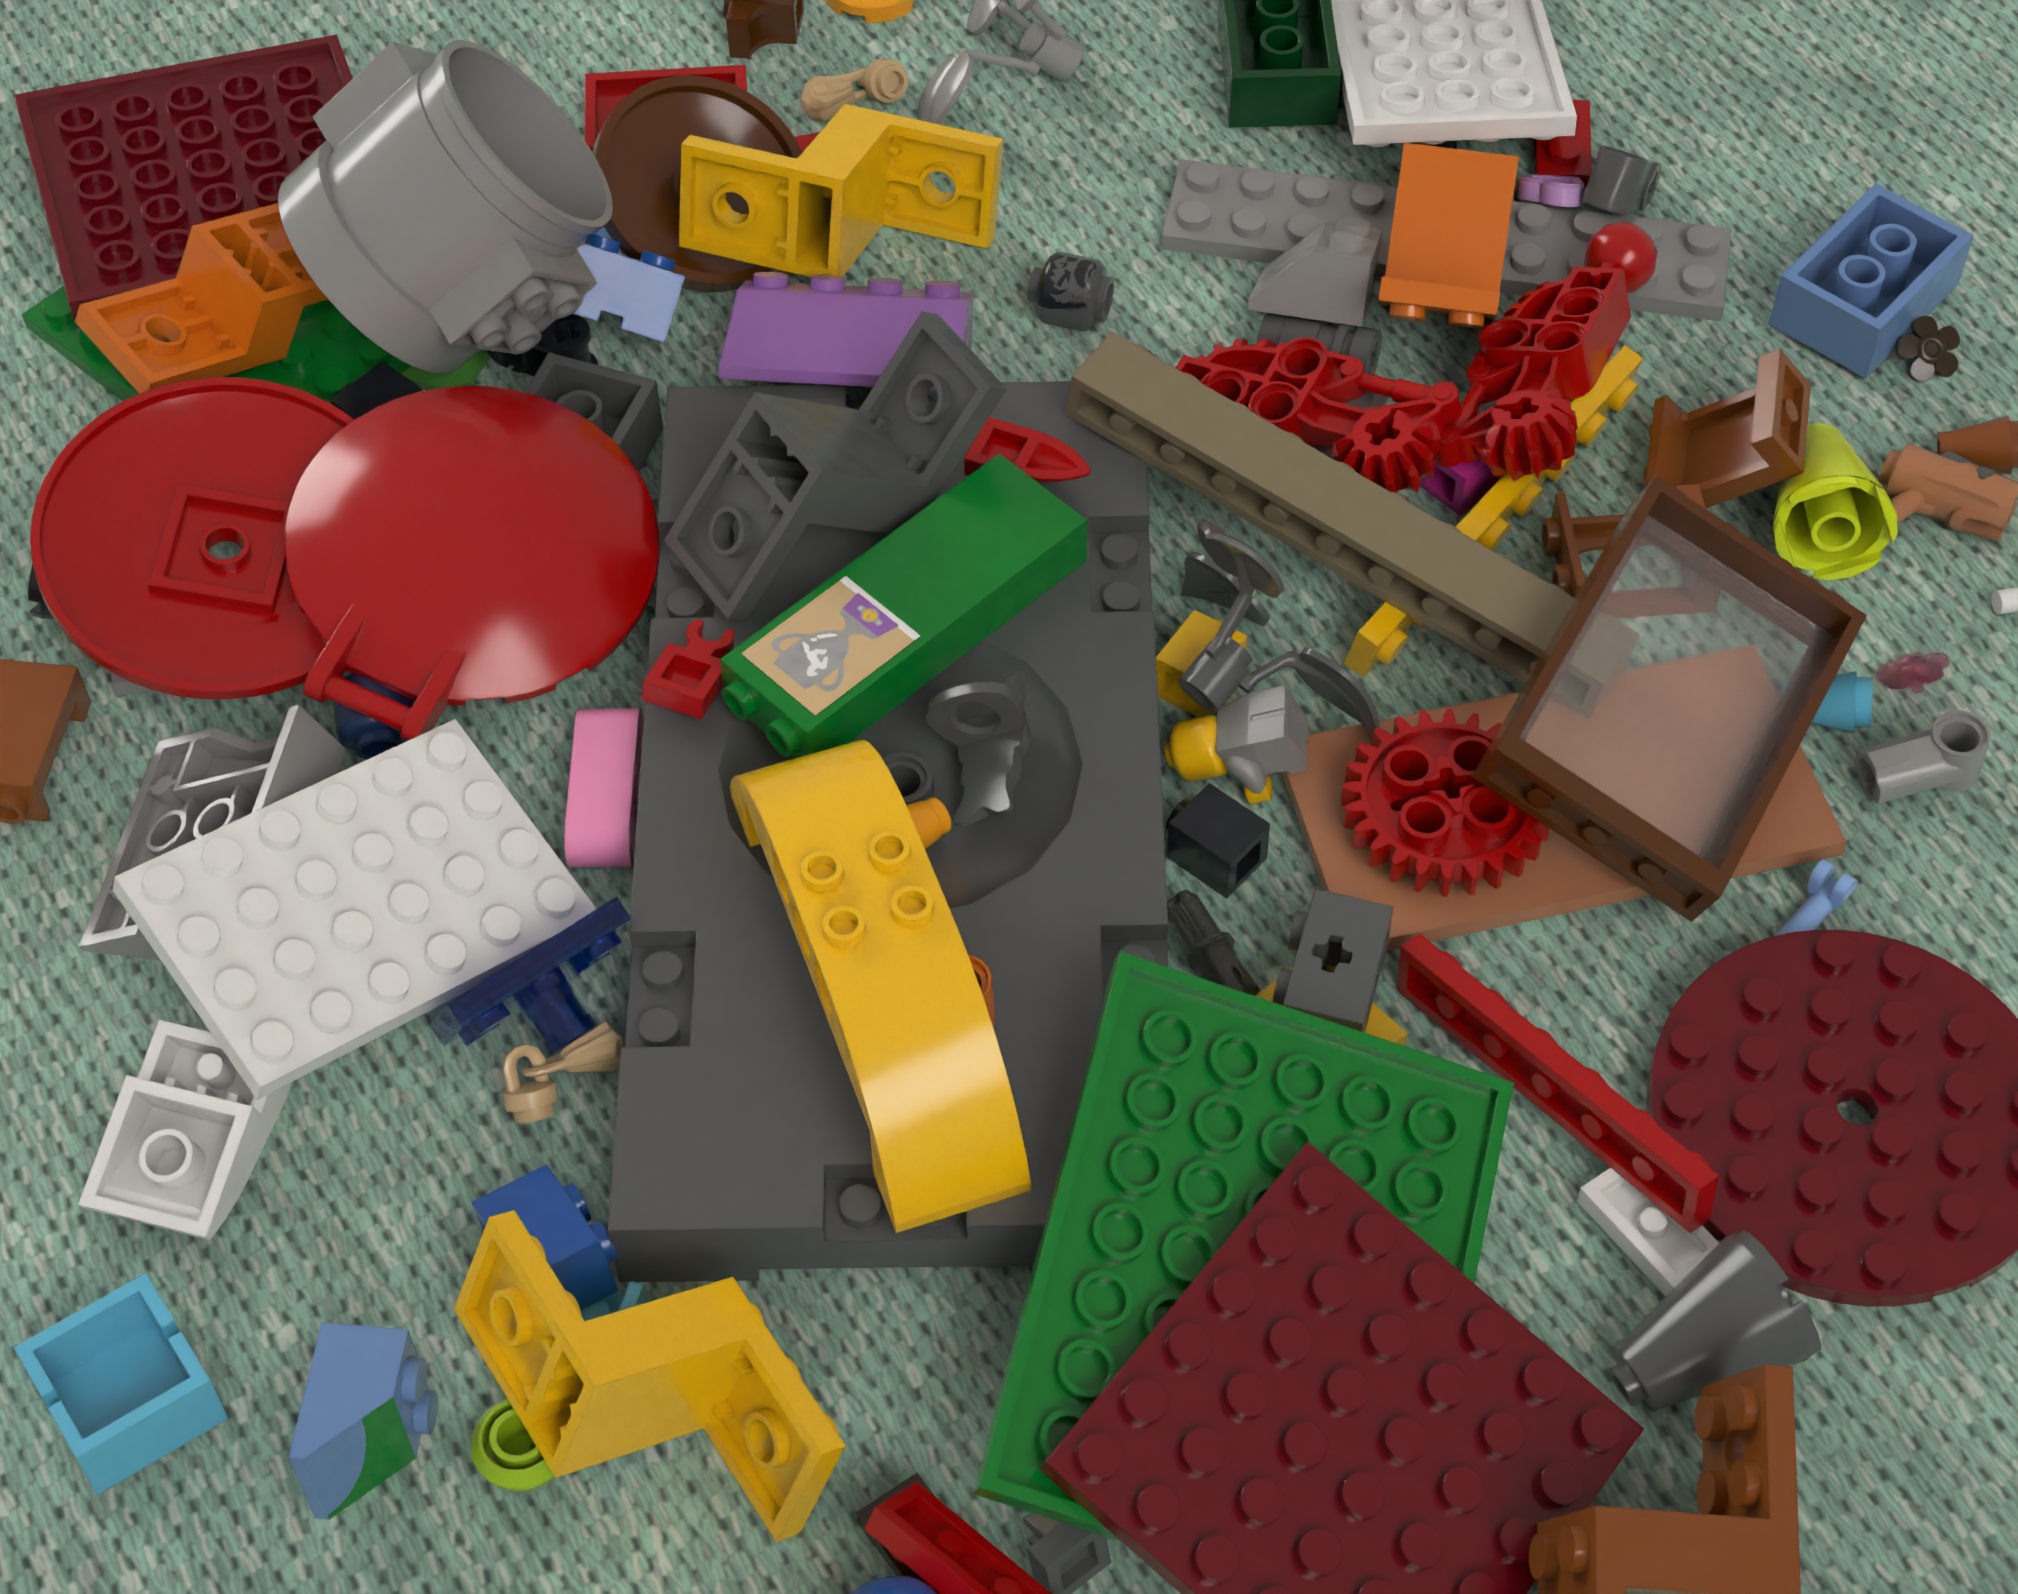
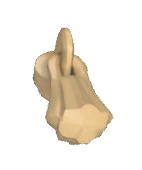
[800,58,909,122]
[502,1021,625,1123]

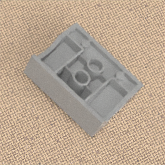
[79,705,347,961]

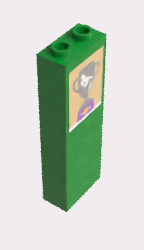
[720,453,1087,759]

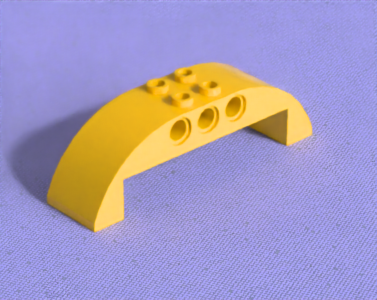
[730,740,1031,1233]

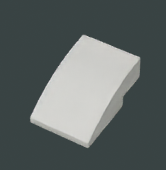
[78,1020,293,1241]

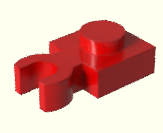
[642,619,735,719]

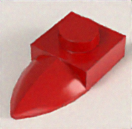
[964,417,1091,482]

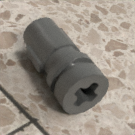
[1257,313,1382,375]

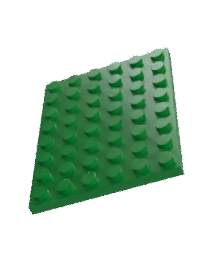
[973,951,1514,1541]

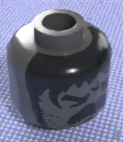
[1027,252,1114,331]

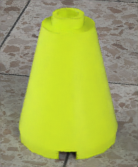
[1772,423,1898,580]

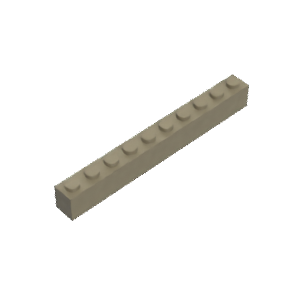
[1066,332,1639,720]

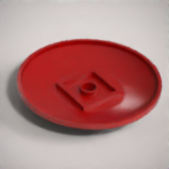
[30,377,354,699]

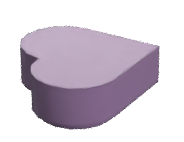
[1517,174,1585,207]

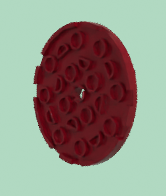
[1646,930,2018,1307]

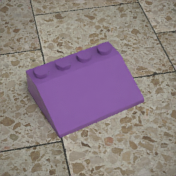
[718,272,974,390]

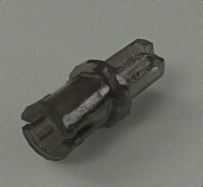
[1167,890,1261,996]

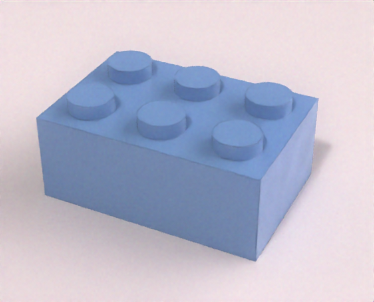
[1769,183,1974,379]

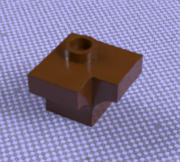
[724,0,805,59]

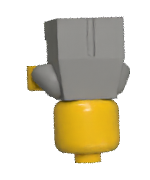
[1165,685,1308,805]

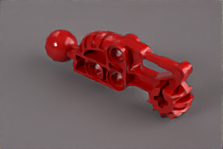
[1435,222,1657,481]
[1133,337,1462,494]

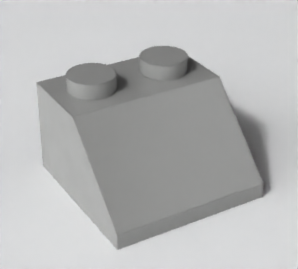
[1248,217,1382,327]

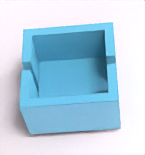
[13,1273,228,1495]

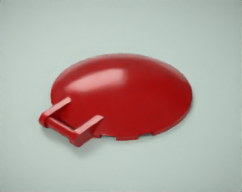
[284,386,659,741]

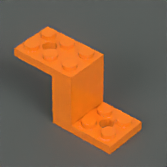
[1378,143,1519,330]

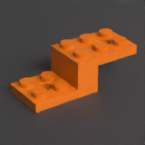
[75,203,329,394]

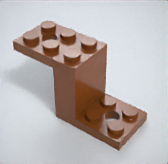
[1529,1364,1801,1594]

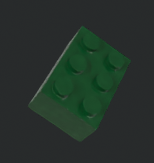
[1217,0,1341,128]

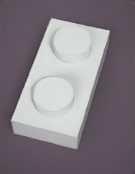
[1577,1168,1719,1297]

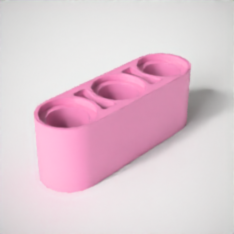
[564,708,644,868]

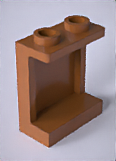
[1644,348,1811,508]
[0,659,91,824]

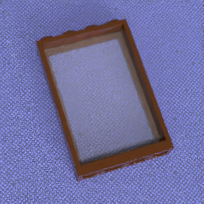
[1471,476,1867,922]

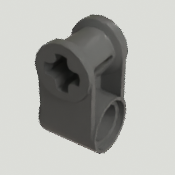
[1582,145,1662,215]

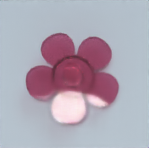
[1876,652,1950,693]

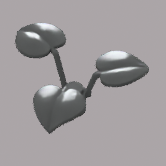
[1178,519,1380,742]

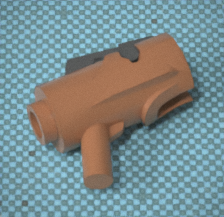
[1878,443,2018,542]

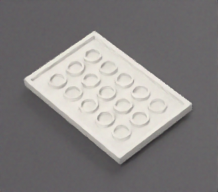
[1331,0,1577,147]
[113,719,599,1100]

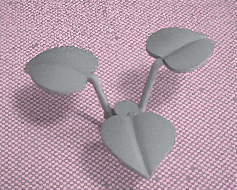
[917,0,1084,125]

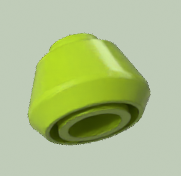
[471,1399,555,1493]

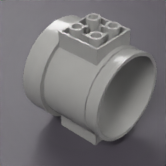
[278,40,613,374]

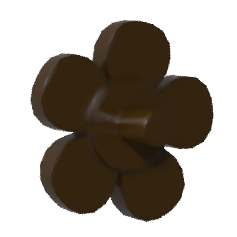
[1895,316,1960,382]

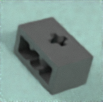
[1272,888,1394,1033]

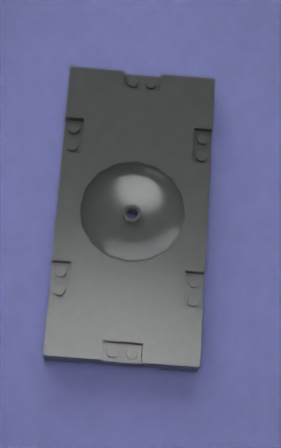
[608,381,1169,1282]

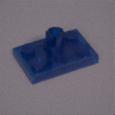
[429,896,632,1054]

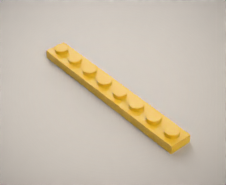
[1344,345,1643,677]

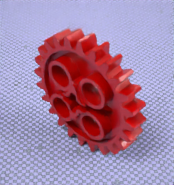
[1340,709,1550,897]

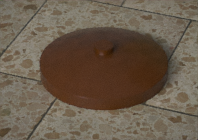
[592,75,802,292]

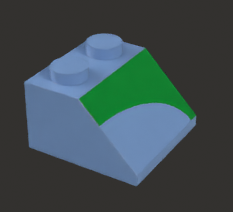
[288,1322,438,1520]

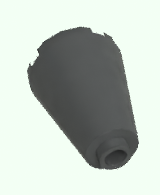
[1609,1230,1821,1412]

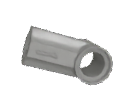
[1854,710,1991,804]

